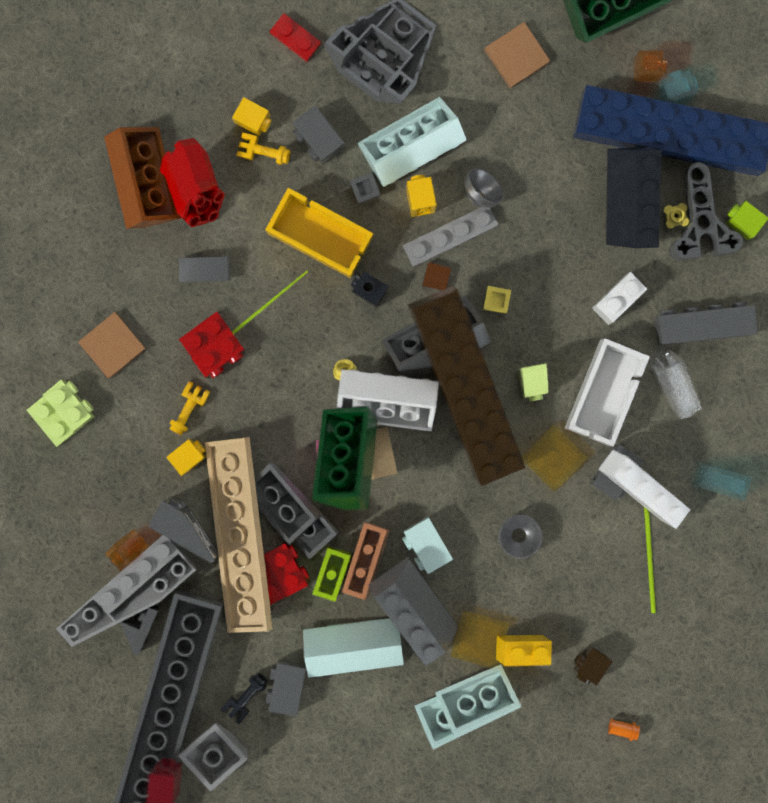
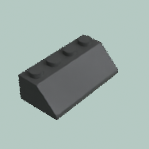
[382,296,491,379]
[368,557,459,666]

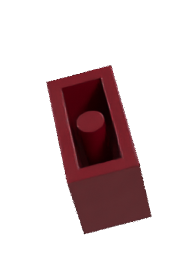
[147,758,182,803]

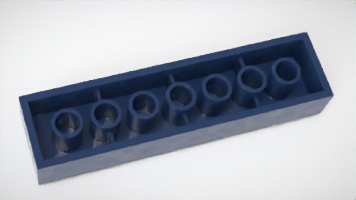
[573,85,768,176]

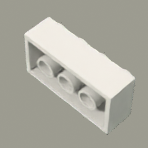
[337,370,439,431]

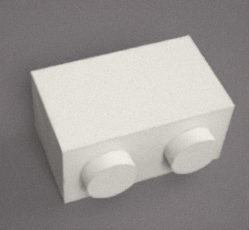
[592,272,647,325]

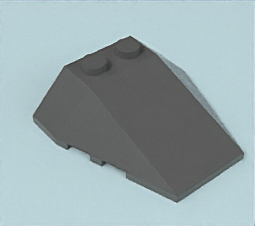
[324,0,436,104]

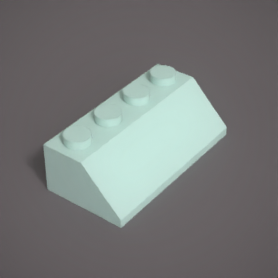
[358,97,466,187]

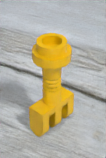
[236,133,291,165]
[169,381,211,436]

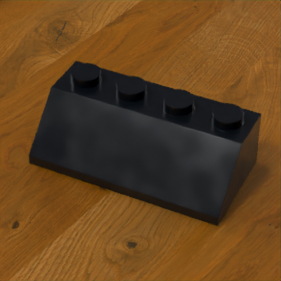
[606,147,661,248]

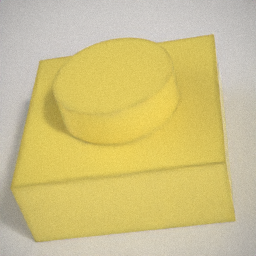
[483,286,511,314]

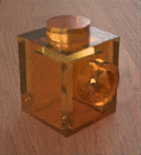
[634,50,667,82]
[105,529,149,572]

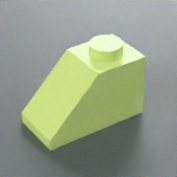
[517,364,548,402]

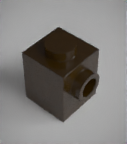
[574,645,613,686]

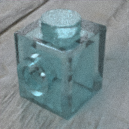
[658,70,698,104]

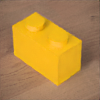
[406,175,436,217]
[496,635,552,666]

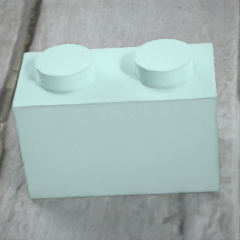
[402,517,453,574]

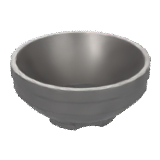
[464,168,504,208]
[498,515,543,559]

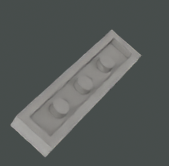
[403,207,498,267]

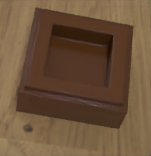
[422,262,451,291]

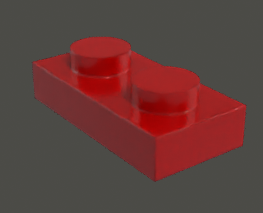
[269,13,321,62]

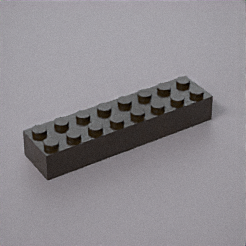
[408,286,526,486]

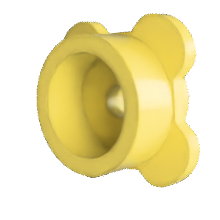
[663,203,689,229]

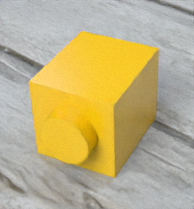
[232,97,272,136]
[166,439,206,476]

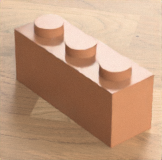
[342,522,390,600]

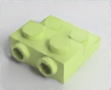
[27,380,95,447]

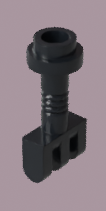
[221,673,268,724]

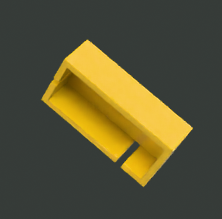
[265,188,374,279]

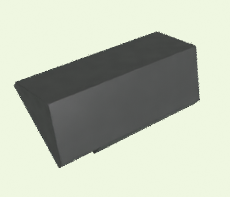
[255,462,339,559]

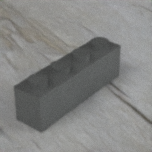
[655,302,758,346]

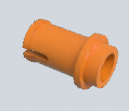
[608,719,640,741]

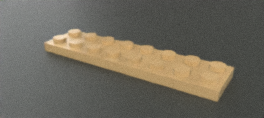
[205,437,273,633]

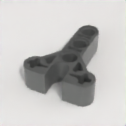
[669,163,743,261]

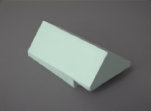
[303,618,404,678]
[415,664,521,749]

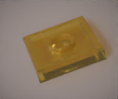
[522,424,587,492]
[450,610,510,668]

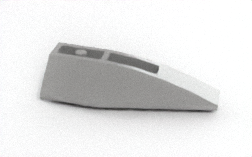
[56,535,197,647]

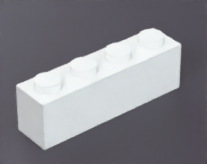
[599,450,690,529]

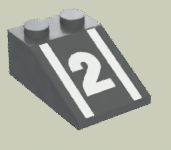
[148,497,218,563]

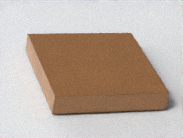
[484,22,550,89]
[78,312,146,379]

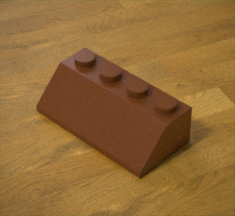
[104,127,181,229]

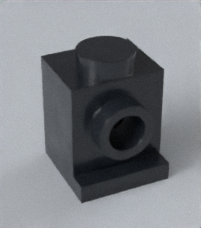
[350,271,389,308]

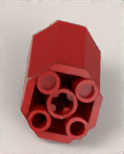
[160,138,225,227]

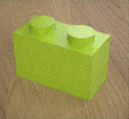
[312,546,351,602]

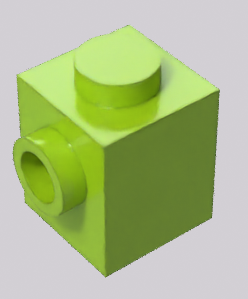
[725,201,768,240]

